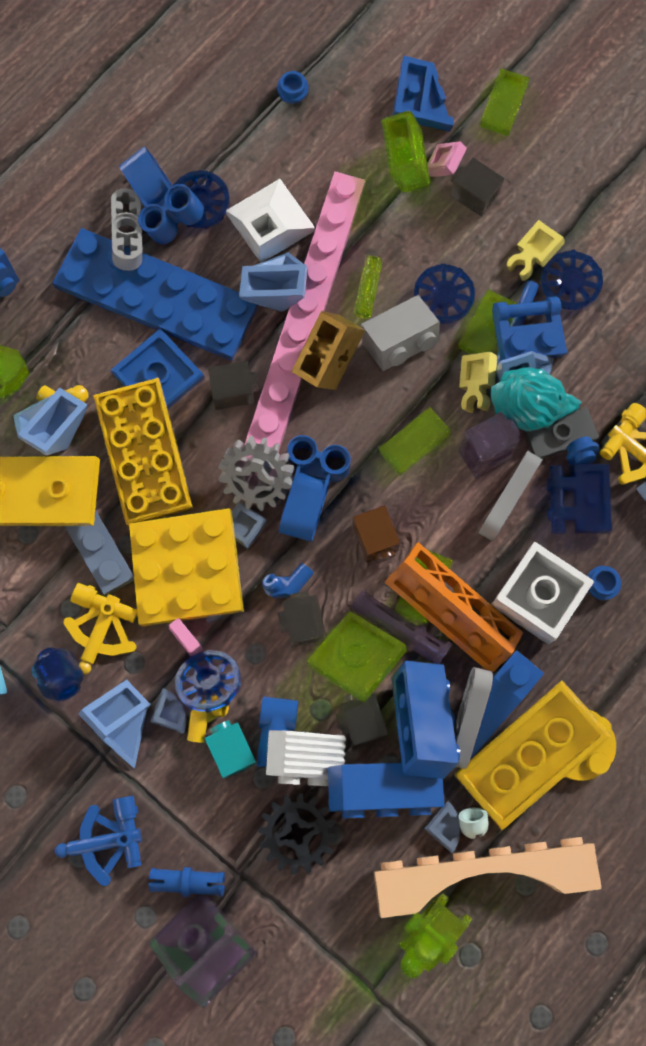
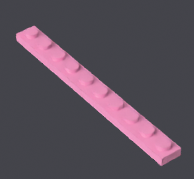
[240,172,365,475]

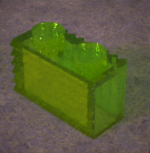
[381,111,430,193]

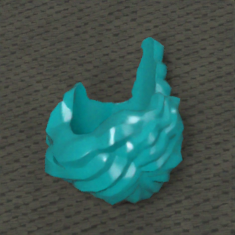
[491,368,582,431]

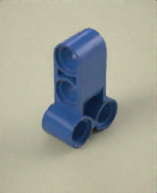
[119,146,204,244]
[279,435,351,542]

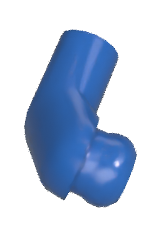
[262,563,314,598]

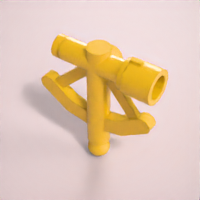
[600,403,646,485]
[64,583,138,675]

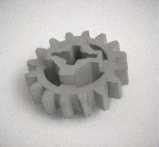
[218,436,294,511]

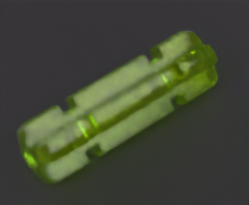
[354,255,383,319]

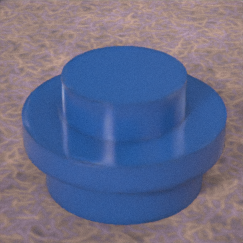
[277,71,308,103]
[566,437,600,467]
[588,566,621,600]

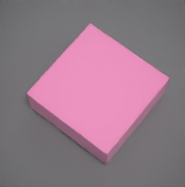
[425,141,467,177]
[169,618,203,657]

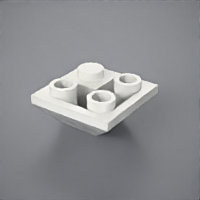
[226,179,315,263]

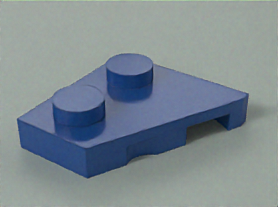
[392,56,454,132]

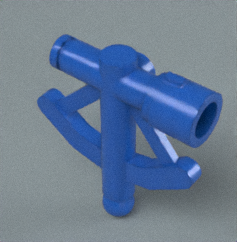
[55,795,142,886]

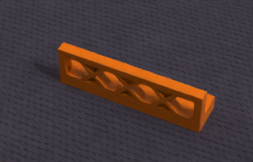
[384,542,523,672]

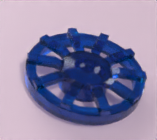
[173,170,230,229]
[541,249,603,310]
[413,263,475,324]
[175,650,241,713]

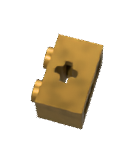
[291,311,366,390]

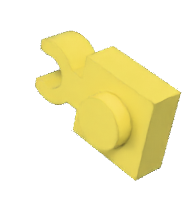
[507,220,565,281]
[459,352,497,413]

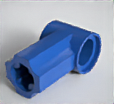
[257,696,299,768]

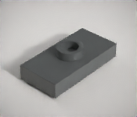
[523,408,599,459]

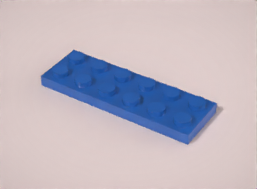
[53,228,259,362]

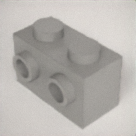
[361,295,440,371]

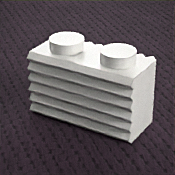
[266,731,346,786]

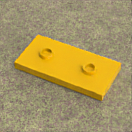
[0,456,100,526]
[454,680,612,830]

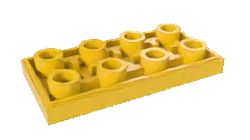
[93,378,193,526]

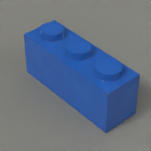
[391,661,460,779]
[327,763,444,818]

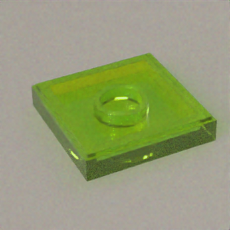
[307,611,407,703]

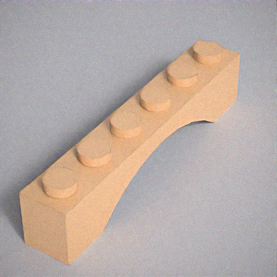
[373,837,602,918]

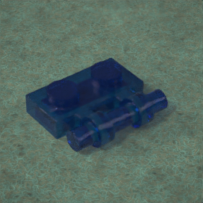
[546,464,612,534]

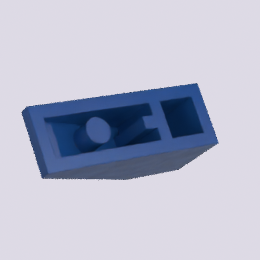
[455,650,544,758]

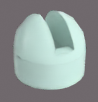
[458,807,488,839]

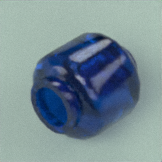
[31,647,84,701]

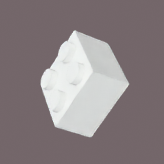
[491,541,594,645]

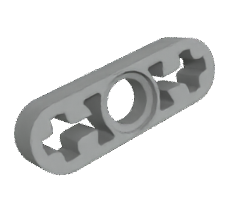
[111,189,142,271]
[478,451,542,542]
[454,667,493,769]

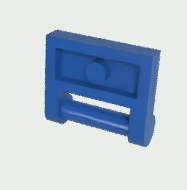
[492,296,568,361]

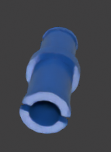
[149,867,225,897]

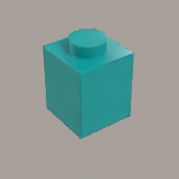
[205,720,257,779]

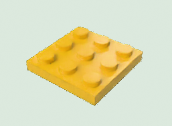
[129,508,244,627]

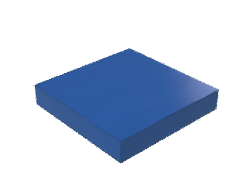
[110,328,205,409]

